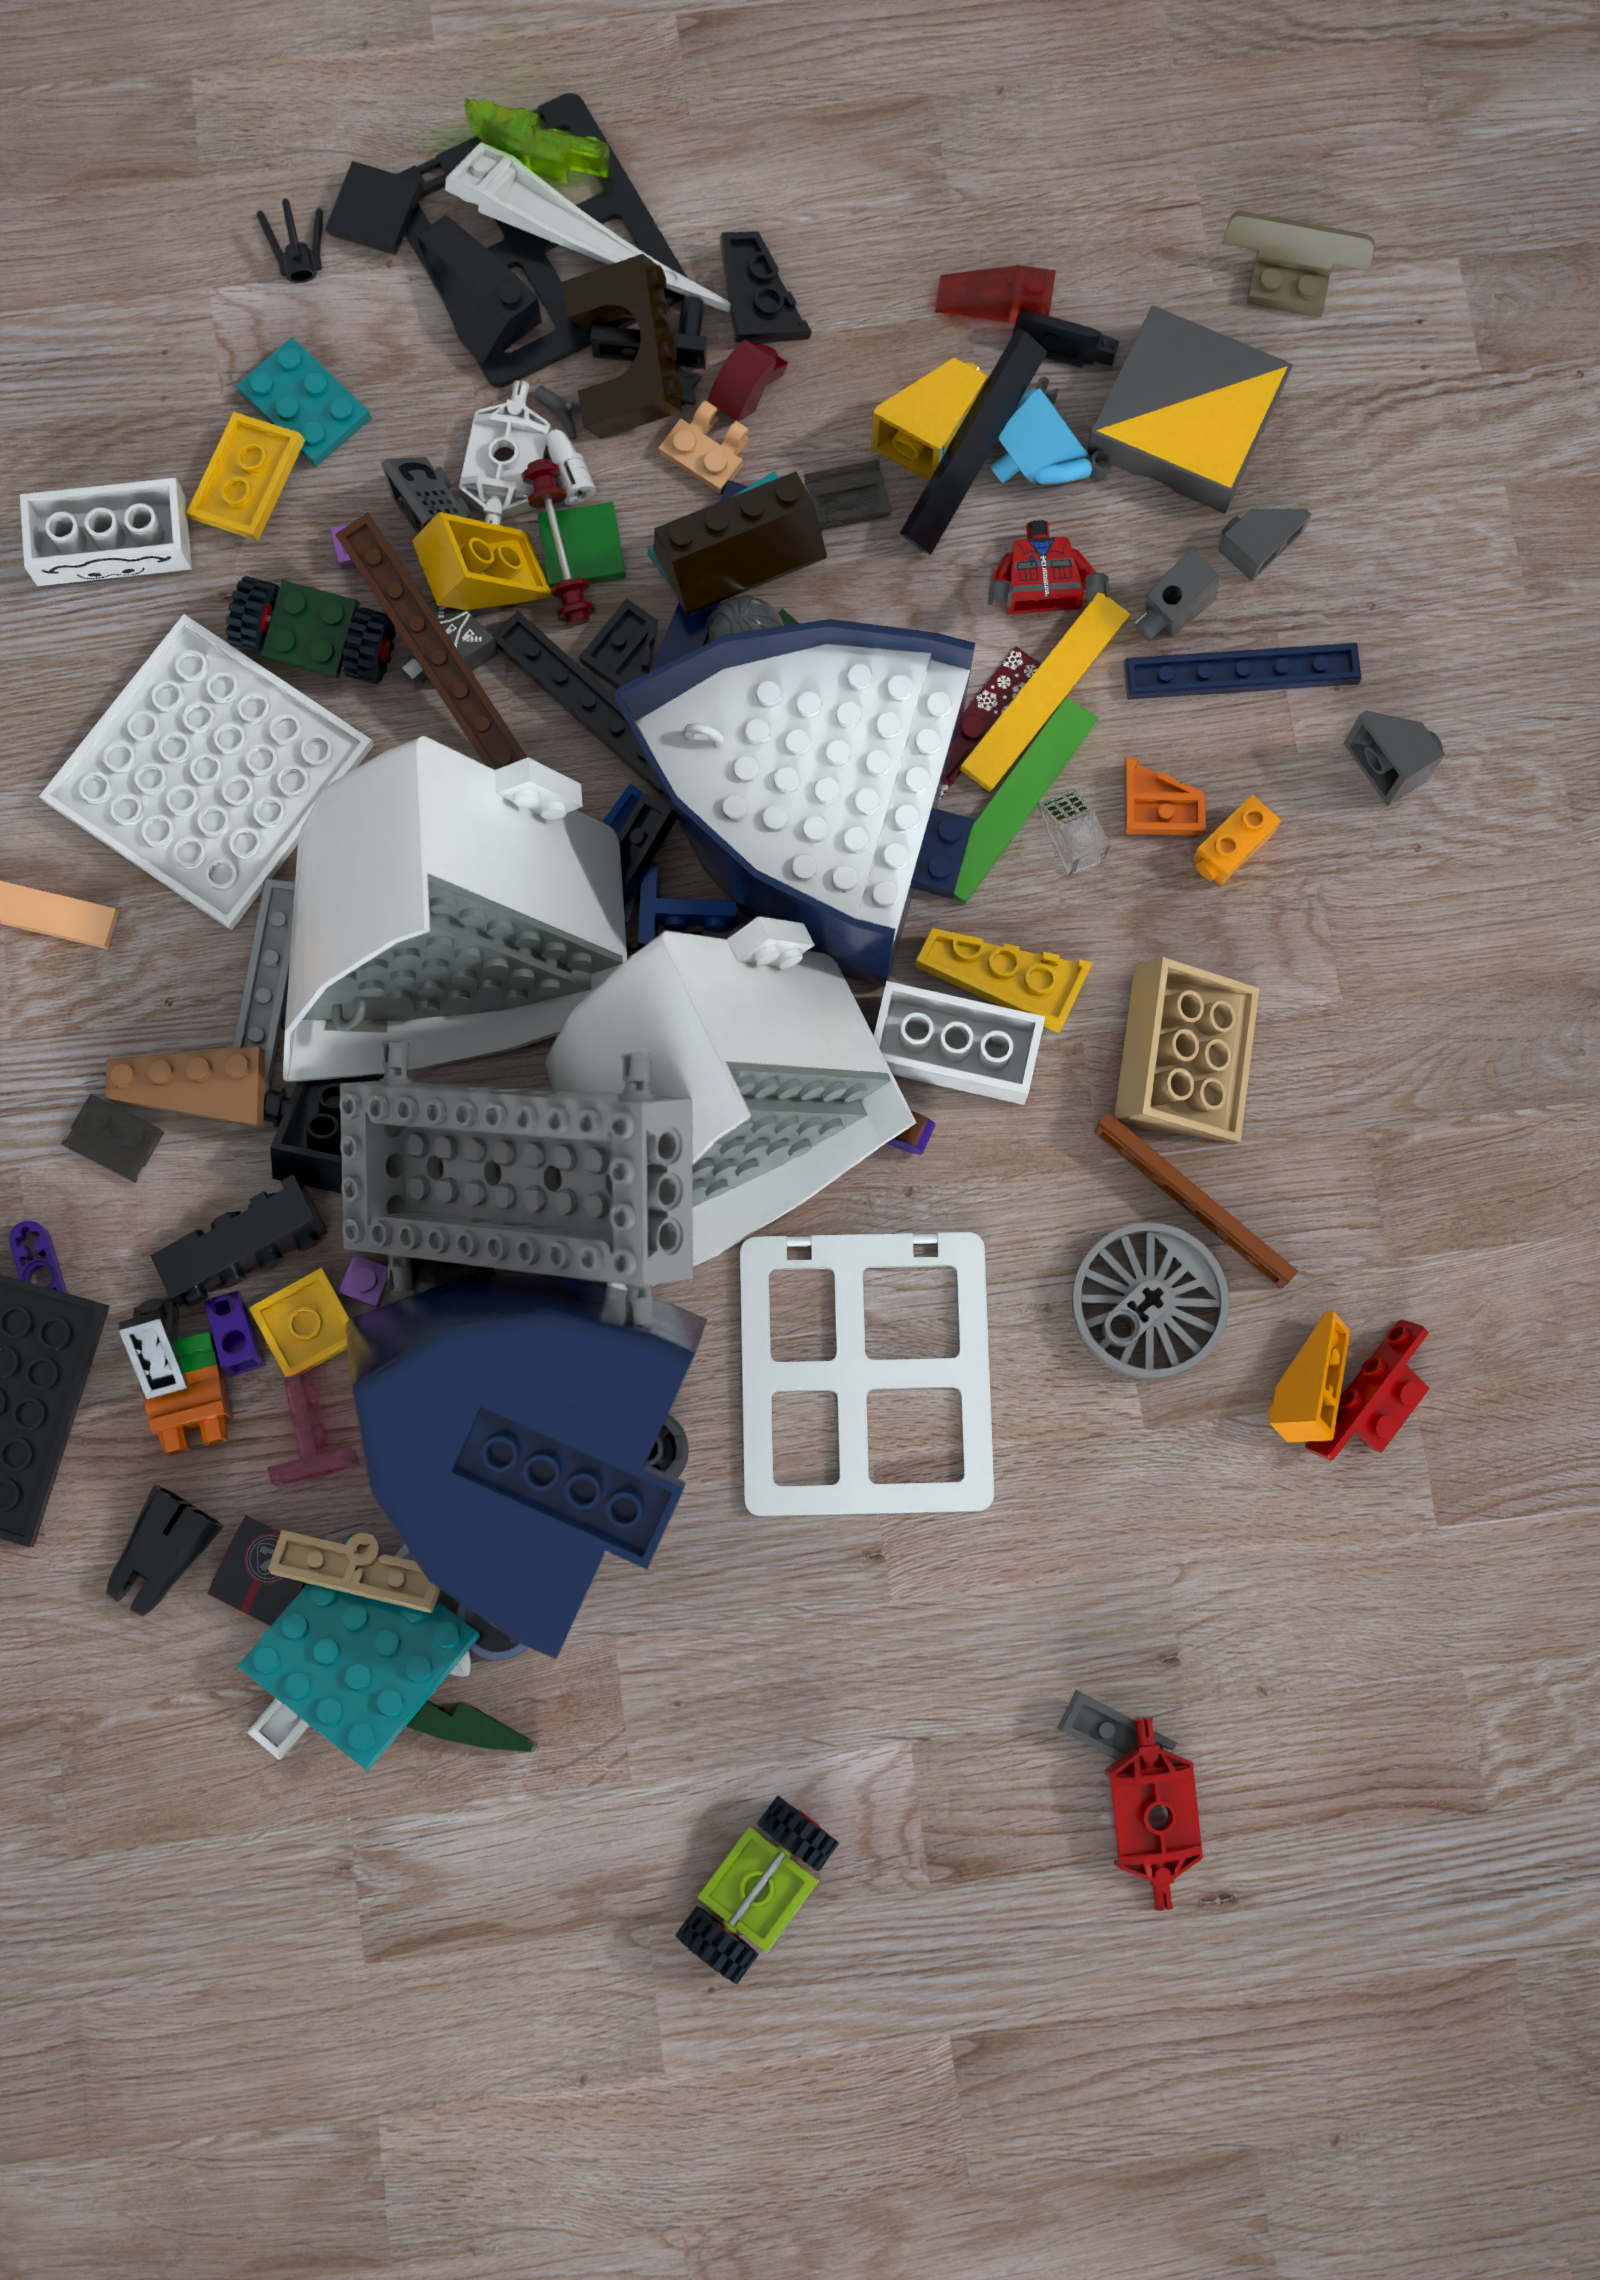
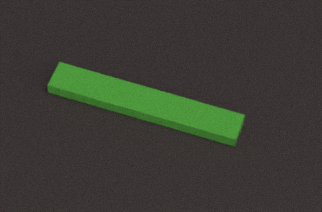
[953,697,1098,905]

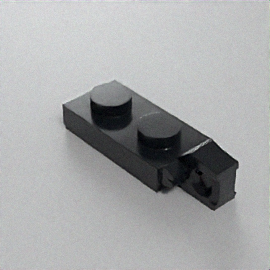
[1012,308,1119,368]

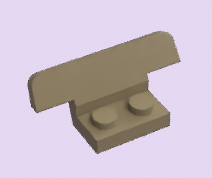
[1223,211,1375,317]

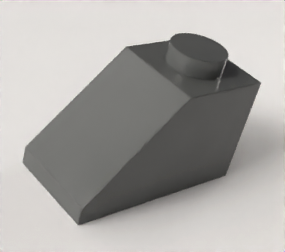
[1219,509,1312,581]

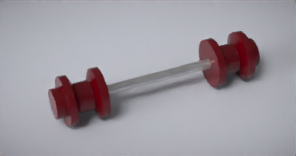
[521,459,596,626]

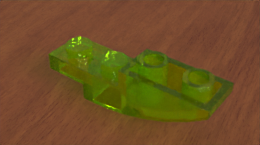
[464,98,611,183]

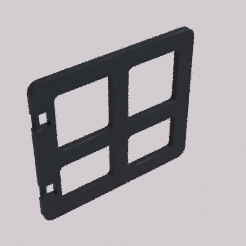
[398,93,687,388]

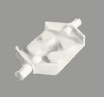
[458,380,551,525]

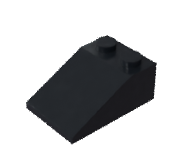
[270,1074,385,1194]

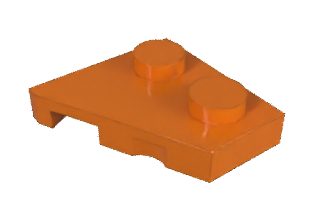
[1124,757,1206,836]

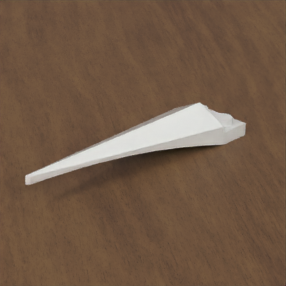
[445,142,731,313]

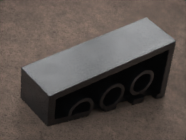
[150,1174,328,1307]

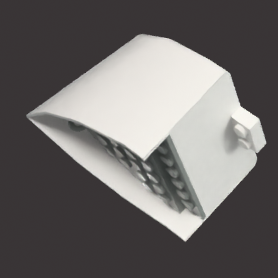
[283,736,627,1082]
[545,916,916,1291]

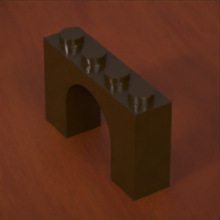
[562,253,683,438]

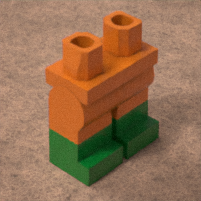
[142,1331,233,1456]

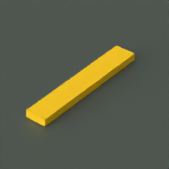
[960,593,1130,793]

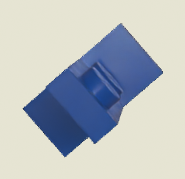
[638,867,737,947]

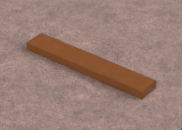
[1095,1112,1298,1288]

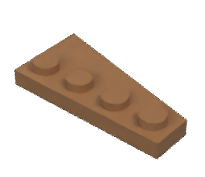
[105,1046,265,1129]

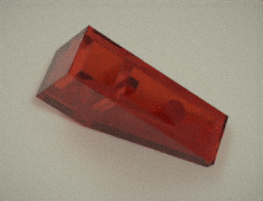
[935,265,1056,324]

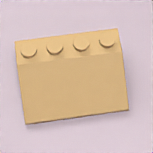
[1114,957,1260,1143]

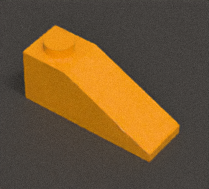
[1268,1310,1351,1443]

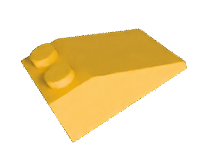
[412,512,552,611]

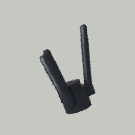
[257,199,323,283]

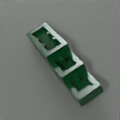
[406,1700,538,1752]

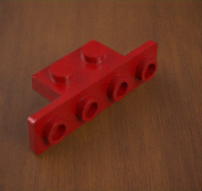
[1305,1319,1430,1461]

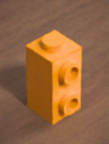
[1192,794,1282,886]

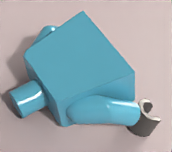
[989,377,1111,485]

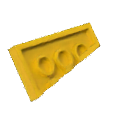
[914,928,1093,1034]

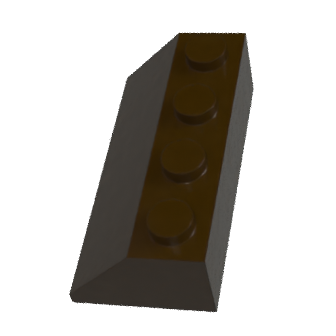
[653,471,827,616]

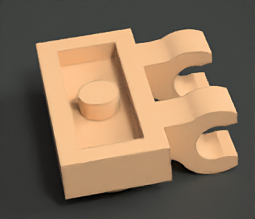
[658,400,750,495]

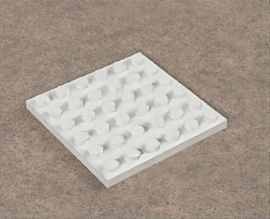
[39,614,374,931]

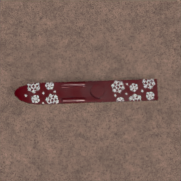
[939,646,1041,801]

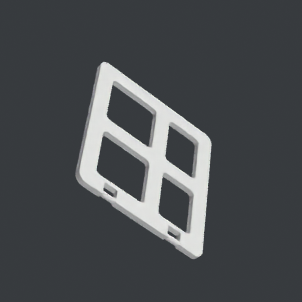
[740,1232,994,1517]

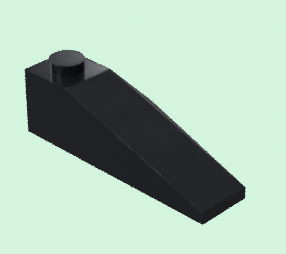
[416,214,542,367]

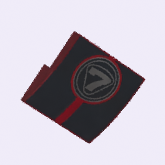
[207,1515,306,1627]

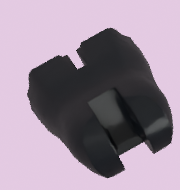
[106,1484,224,1617]

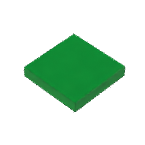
[537,502,626,589]

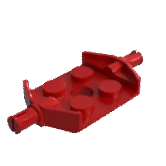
[1104,1717,1203,1911]

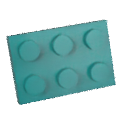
[236,337,372,467]

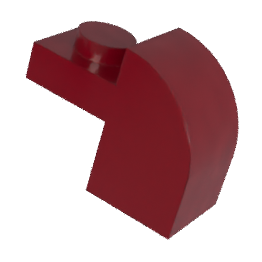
[707,340,788,422]

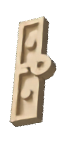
[268,1530,440,1613]

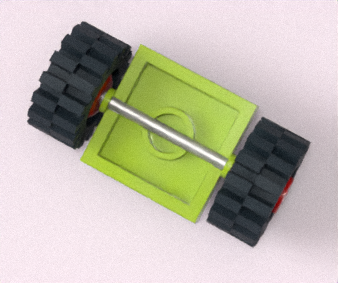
[676,1795,839,1984]

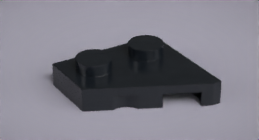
[579,598,658,689]

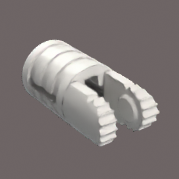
[545,429,596,505]

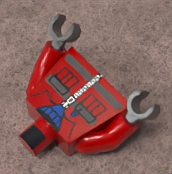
[988,520,1109,615]

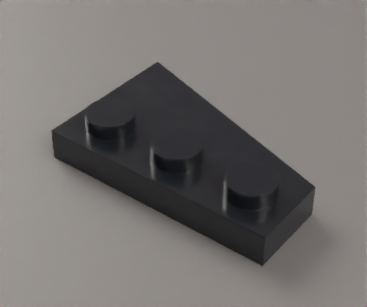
[720,231,812,343]

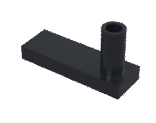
[591,297,707,369]

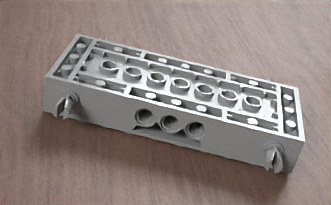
[339,1041,693,1325]

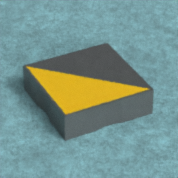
[1086,305,1293,514]

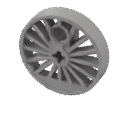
[1072,1223,1230,1379]

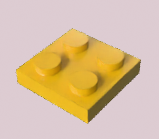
[249,1267,350,1381]

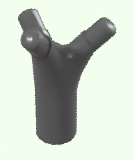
[534,385,581,439]

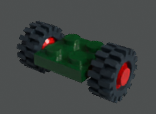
[226,576,396,685]

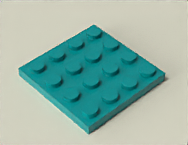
[237,1534,480,1773]

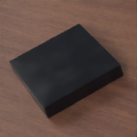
[325,161,423,255]

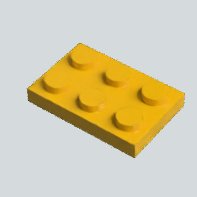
[186,412,305,541]

